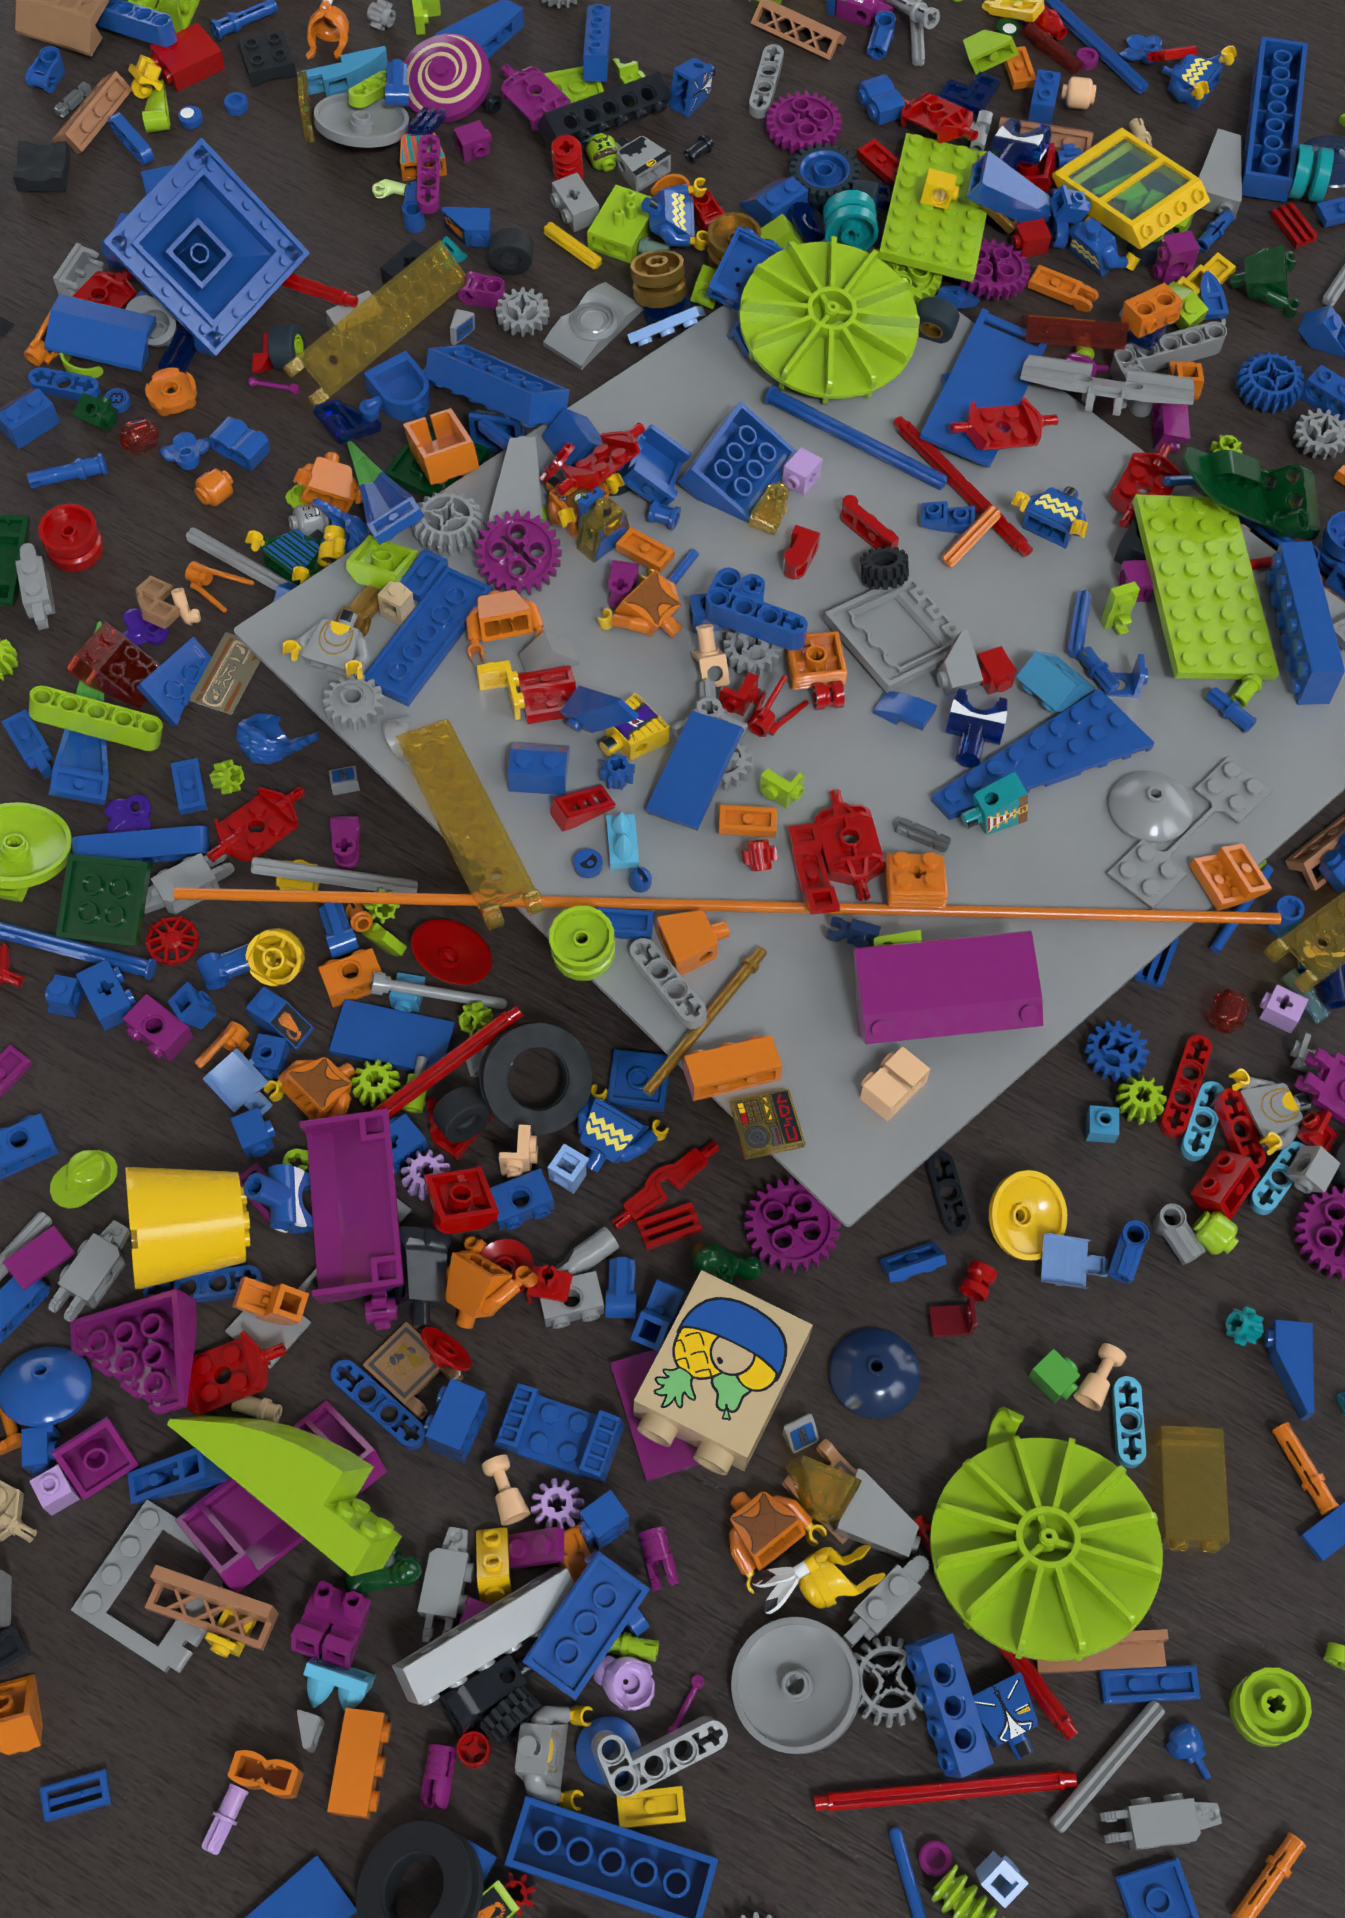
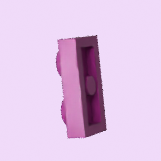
[508,1527,564,1569]

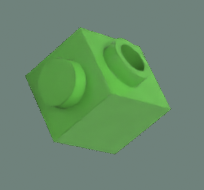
[1028,1349,1080,1403]

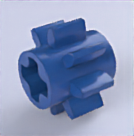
[1055,143,1082,170]
[600,754,635,790]

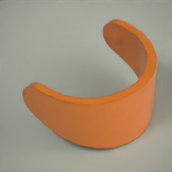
[650,174,691,196]

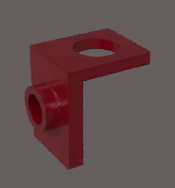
[929,1296,978,1338]

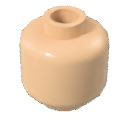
[1061,77,1096,110]

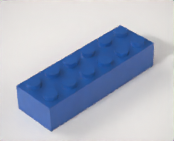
[425,344,570,427]
[1265,541,1345,705]
[504,1796,719,1918]

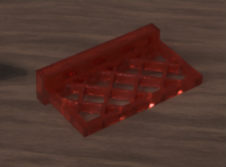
[1022,315,1129,350]

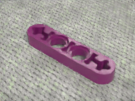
[417,134,441,214]

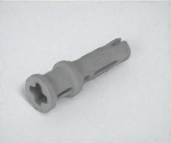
[886,0,940,29]

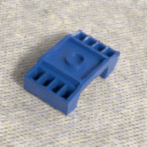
[493,1383,625,1484]

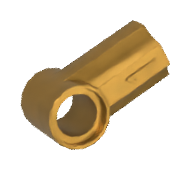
[336,585,380,637]

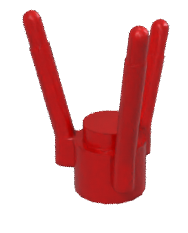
[747,675,809,737]

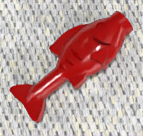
[1025,4,1068,40]

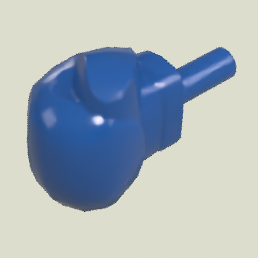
[1166,1722,1212,1780]

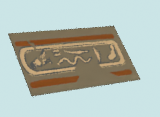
[189,632,261,715]

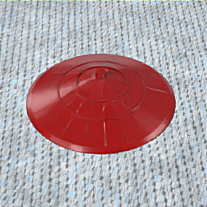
[411,919,492,985]

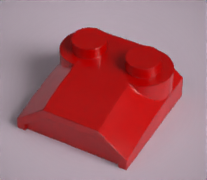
[1005,143,1056,192]
[424,1166,499,1234]

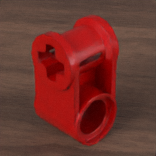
[691,187,725,232]

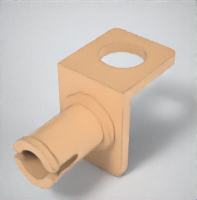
[692,624,730,687]

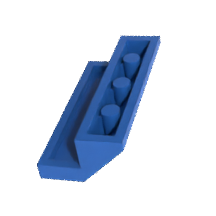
[44,294,156,372]

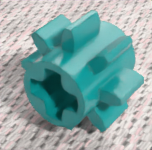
[1226,1306,1264,1346]

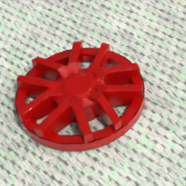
[539,442,575,484]
[145,916,199,966]

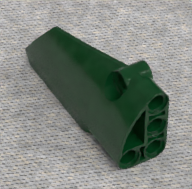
[1182,447,1320,541]

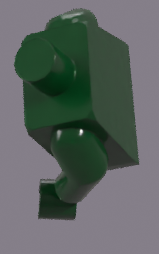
[1231,245,1299,318]

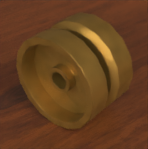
[707,212,761,269]
[630,250,687,308]

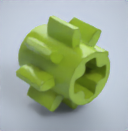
[1210,435,1243,454]
[209,760,245,795]
[363,887,400,924]
[458,1001,493,1037]

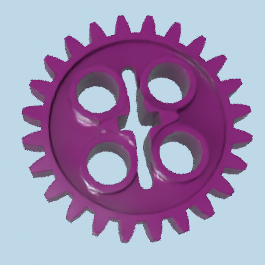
[766,91,842,154]
[955,238,1031,301]
[474,510,562,596]
[744,1178,841,1274]
[1293,1186,1345,1282]

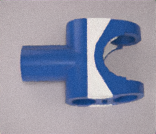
[243,1164,314,1234]

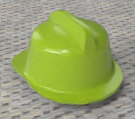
[50,1150,118,1209]

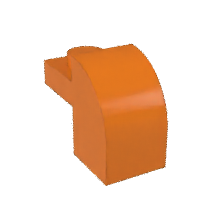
[1168,361,1204,401]
[232,1277,309,1325]

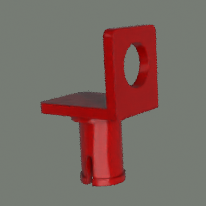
[527,1265,573,1304]

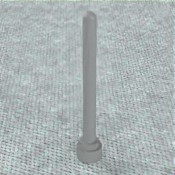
[370,971,507,1009]

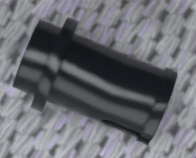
[482,91,502,113]
[684,135,714,164]

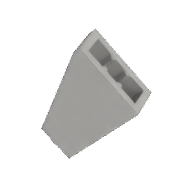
[833,1468,921,1560]

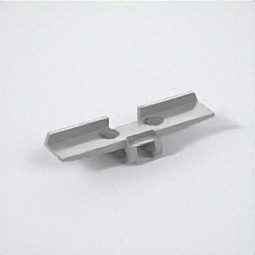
[1020,354,1195,416]

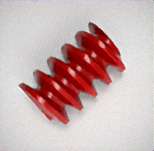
[551,135,584,181]

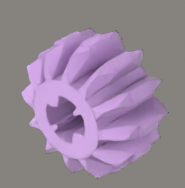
[401,1149,451,1201]
[531,1478,584,1529]

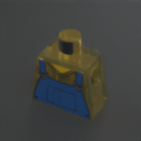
[576,497,629,563]

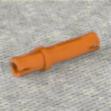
[1271,1422,1339,1515]
[1231,1832,1306,1918]

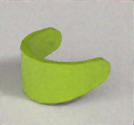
[60,353,103,379]
[986,1407,1024,1449]

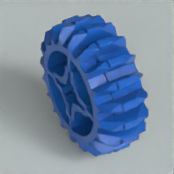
[1236,350,1305,414]

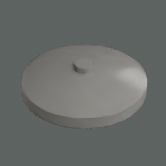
[314,92,409,148]
[731,1617,862,1754]

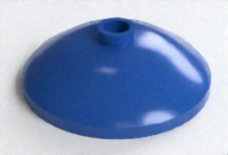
[0,1346,92,1427]

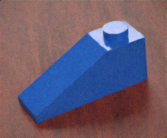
[560,686,639,733]
[1264,1320,1314,1421]
[127,1448,229,1504]

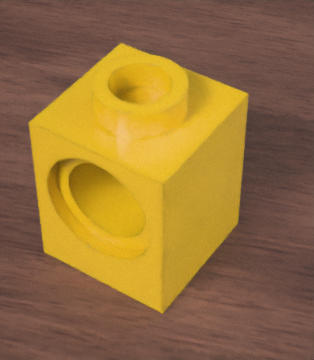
[920,168,959,210]

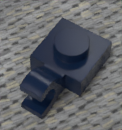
[826,917,881,948]

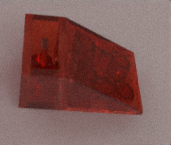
[66,621,160,708]

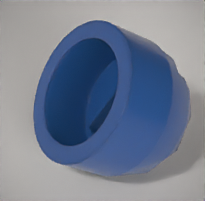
[629,867,652,893]

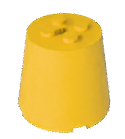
[126,1167,250,1290]

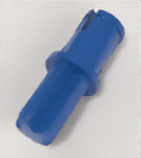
[1077,646,1120,694]
[1206,687,1257,733]

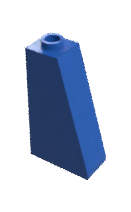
[966,150,1053,223]

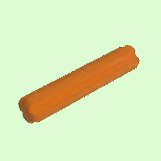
[942,506,1001,568]

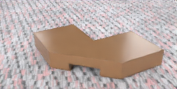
[135,575,180,629]

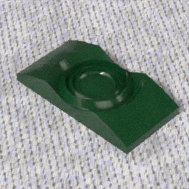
[0,515,30,606]

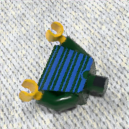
[245,529,324,586]

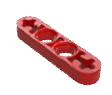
[1159,1034,1212,1138]

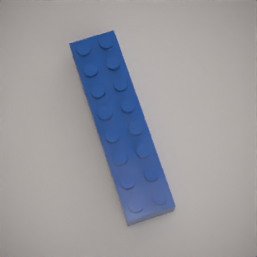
[1241,36,1308,202]

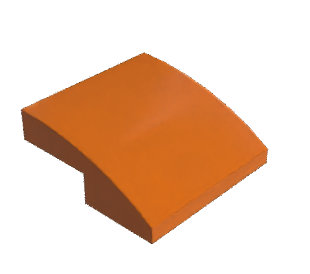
[1189,843,1272,911]

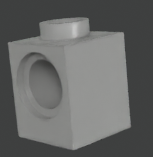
[1286,1146,1341,1194]

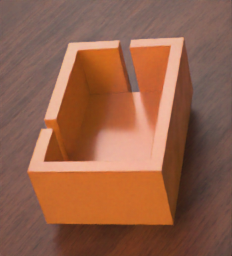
[403,408,480,485]

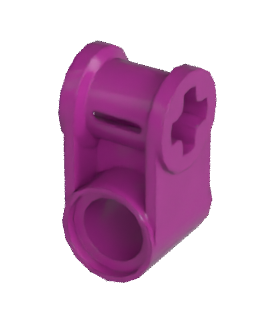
[458,271,506,310]
[608,560,639,611]
[330,815,361,870]

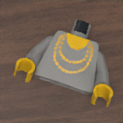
[282,609,371,680]
[1228,1069,1311,1155]
[515,1705,593,1811]

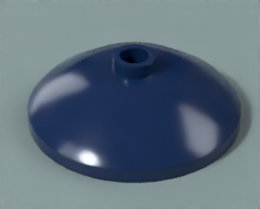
[829,1328,920,1419]

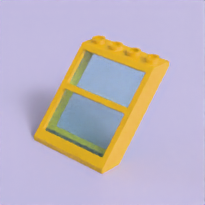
[1052,128,1211,249]

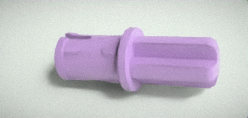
[201,1783,249,1855]

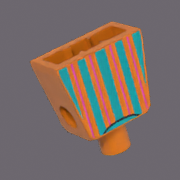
[400,126,447,181]

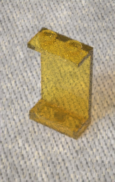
[1155,1426,1230,1553]

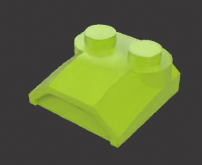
[346,535,418,590]

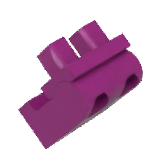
[291,1581,371,1670]

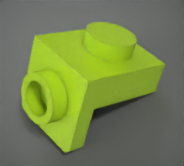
[759,768,805,809]

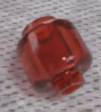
[119,418,159,455]
[1208,989,1250,1034]

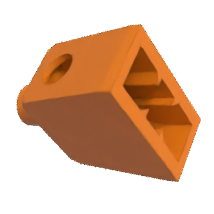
[656,910,730,976]

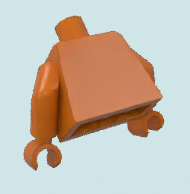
[293,452,363,513]
[466,590,546,663]
[446,1236,538,1329]

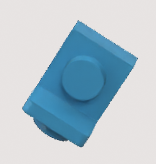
[389,973,426,1013]

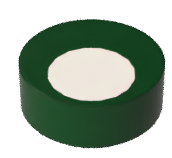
[995,18,1019,39]

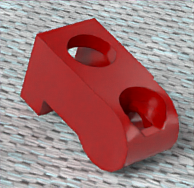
[783,525,820,579]

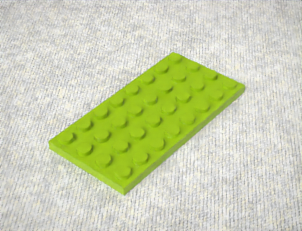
[878,133,998,282]
[1132,494,1279,680]

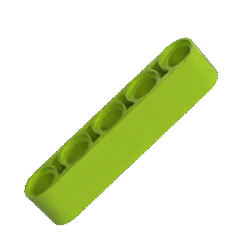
[29,686,163,751]

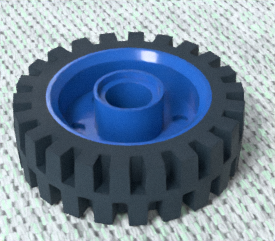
[789,143,860,210]

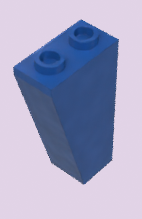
[435,0,524,59]

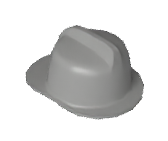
[126,295,176,348]

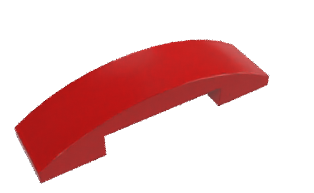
[788,823,840,915]

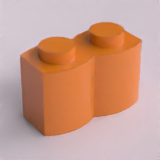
[228,1750,304,1799]

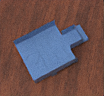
[203,1048,273,1115]
[1041,1233,1109,1289]

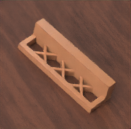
[751,0,847,61]
[52,71,132,154]
[996,116,1094,153]
[1285,813,1345,891]
[145,1565,279,1651]
[1035,1629,1169,1674]

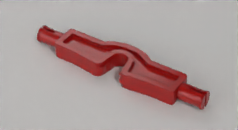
[611,1140,720,1231]

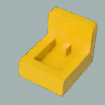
[205,1610,257,1658]

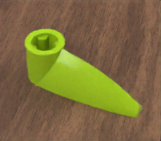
[142,79,171,133]

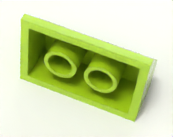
[153,0,200,33]

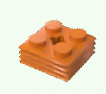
[784,631,848,690]
[885,852,948,908]

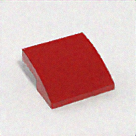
[518,665,576,724]

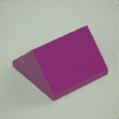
[51,1417,139,1500]

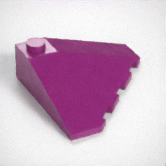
[70,1289,197,1415]

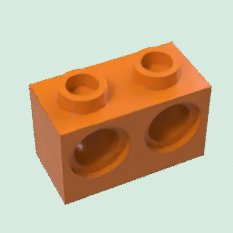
[1121,283,1183,338]

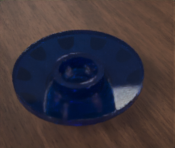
[790,202,825,242]

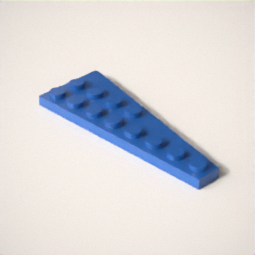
[931,688,1154,820]

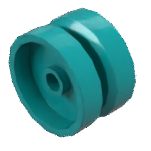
[1288,144,1334,203]
[823,190,879,251]

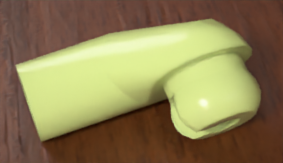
[372,179,408,199]

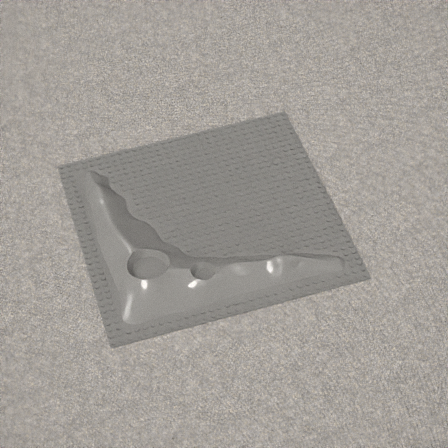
[234,239,1345,1227]

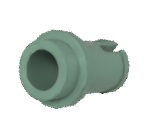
[638,237,670,254]

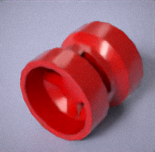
[812,680,845,710]
[958,1260,998,1302]
[457,1731,491,1769]

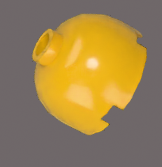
[245,928,305,986]

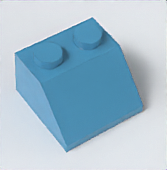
[1017,651,1095,713]

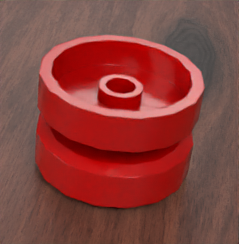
[38,504,104,572]

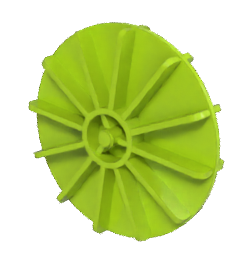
[739,236,920,404]
[930,1435,1163,1662]

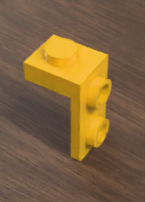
[476,660,525,720]
[476,1528,512,1604]

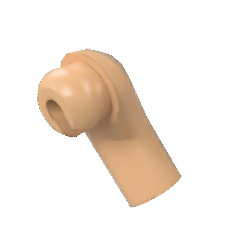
[171,588,201,625]

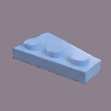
[627,306,706,347]

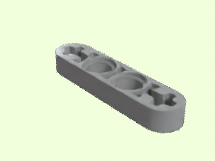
[749,44,784,118]
[630,938,707,1029]

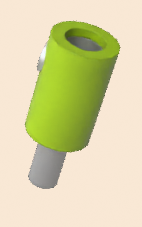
[402,1056,427,1113]

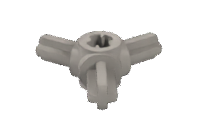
[671,679,748,739]

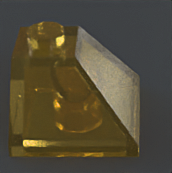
[786,1455,862,1524]

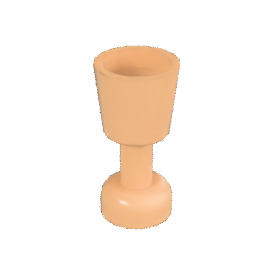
[1073,1343,1126,1411]
[481,1454,531,1526]

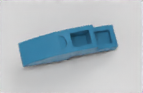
[297,46,388,97]

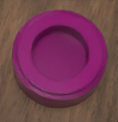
[1075,47,1099,70]
[918,1841,952,1877]

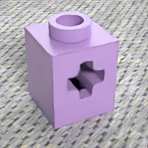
[782,447,823,496]
[1259,984,1309,1034]
[30,1465,80,1516]

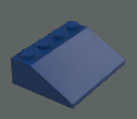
[678,401,797,523]

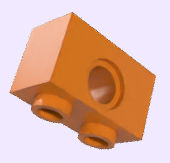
[318,948,382,1008]

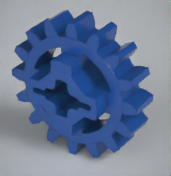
[1084,1020,1149,1083]

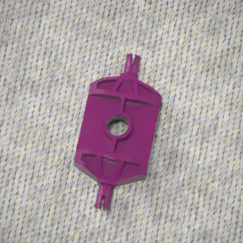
[501,64,571,131]

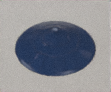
[1304,135,1345,188]

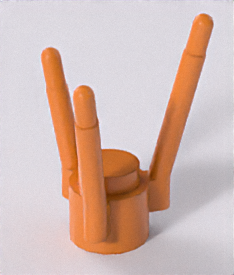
[24,312,60,366]
[185,561,254,613]
[195,1021,250,1068]

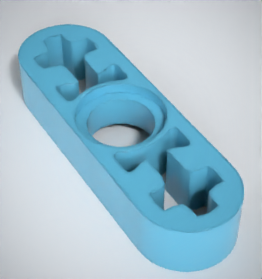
[1180,1081,1225,1161]
[1249,1142,1305,1215]
[1111,1376,1146,1468]

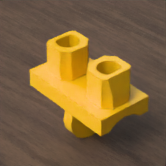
[128,54,163,99]

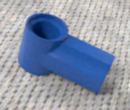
[867,11,896,61]
[385,59,409,107]
[402,181,426,233]
[318,903,359,959]
[196,944,251,990]
[1107,1220,1150,1283]
[605,1257,636,1319]

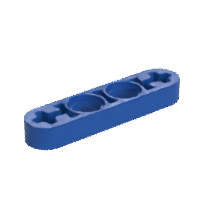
[143,1265,263,1303]
[331,1360,426,1450]

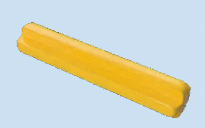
[543,222,602,270]

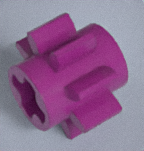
[365,1291,398,1330]

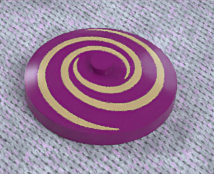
[404,34,492,123]

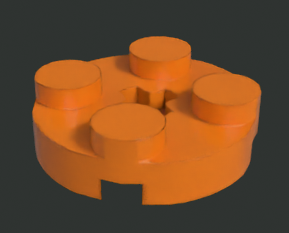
[145,368,197,416]

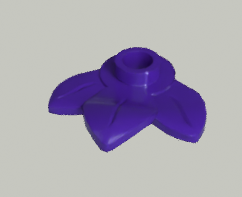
[119,608,169,647]
[103,794,152,833]

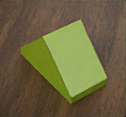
[761,214,803,248]

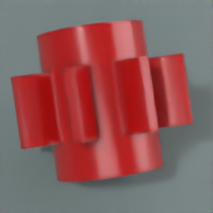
[741,839,778,872]
[501,1873,536,1917]

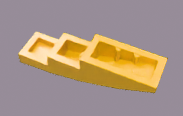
[1166,253,1236,326]

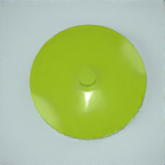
[0,802,72,889]

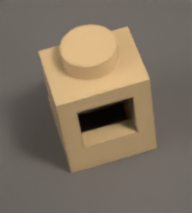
[378,581,417,626]

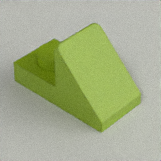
[411,0,441,35]

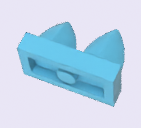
[606,811,639,870]
[303,1656,376,1711]

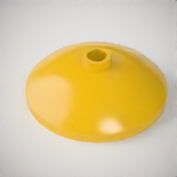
[989,1170,1067,1261]

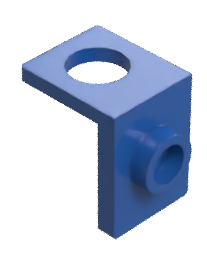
[1105,654,1148,698]

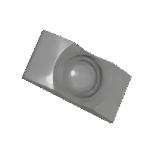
[543,282,643,370]

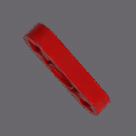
[1213,1088,1266,1169]

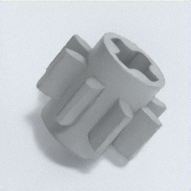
[367,0,396,31]

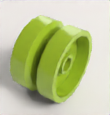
[549,906,616,981]
[1229,1668,1312,1747]

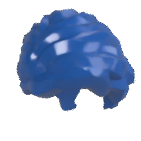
[311,498,373,554]
[236,713,319,765]

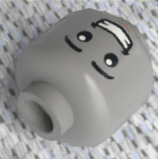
[288,504,329,537]

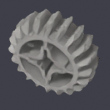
[412,490,484,556]
[854,1636,924,1728]

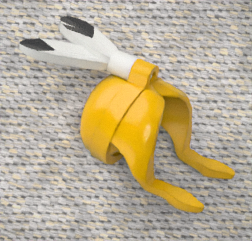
[751,1544,885,1614]

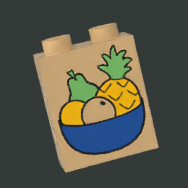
[634,1270,813,1475]

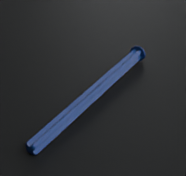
[1044,0,1149,94]
[764,385,948,490]
[0,922,157,981]

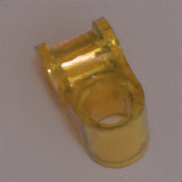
[749,483,789,536]

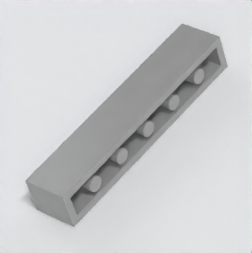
[392,1567,574,1706]

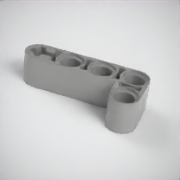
[591,1716,728,1798]

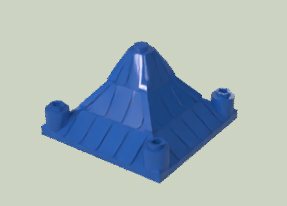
[100,137,310,357]

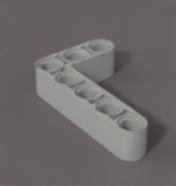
[1110,321,1227,417]

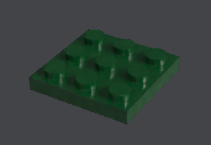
[384,420,490,498]
[56,854,152,947]

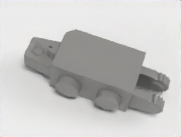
[15,543,56,630]
[144,853,235,914]
[48,1220,131,1322]
[418,1527,475,1643]
[843,1555,930,1648]
[1100,1793,1222,1851]

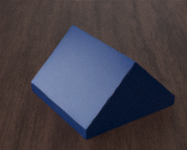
[542,408,603,467]

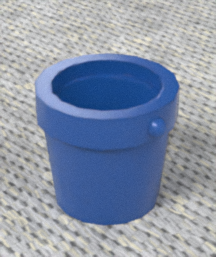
[1265,895,1305,939]

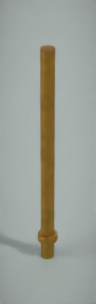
[642,947,767,1096]

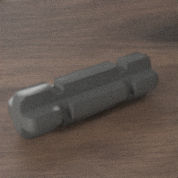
[53,81,92,119]
[896,818,951,853]

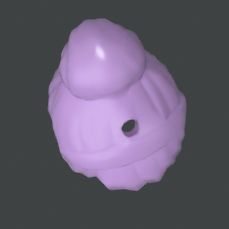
[593,1656,655,1711]

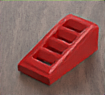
[550,785,616,831]

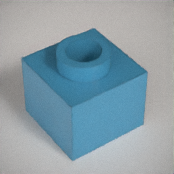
[1086,1105,1119,1143]

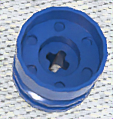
[1317,511,1345,576]

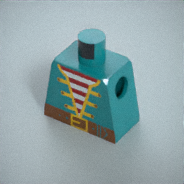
[961,772,1028,834]

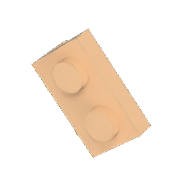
[499,1125,538,1181]

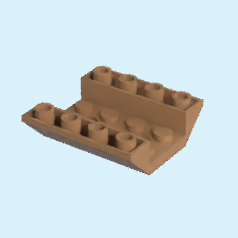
[15,0,110,56]

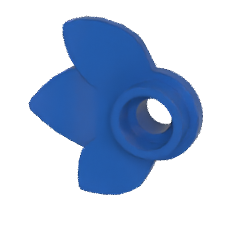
[1118,34,1162,64]
[160,432,210,470]

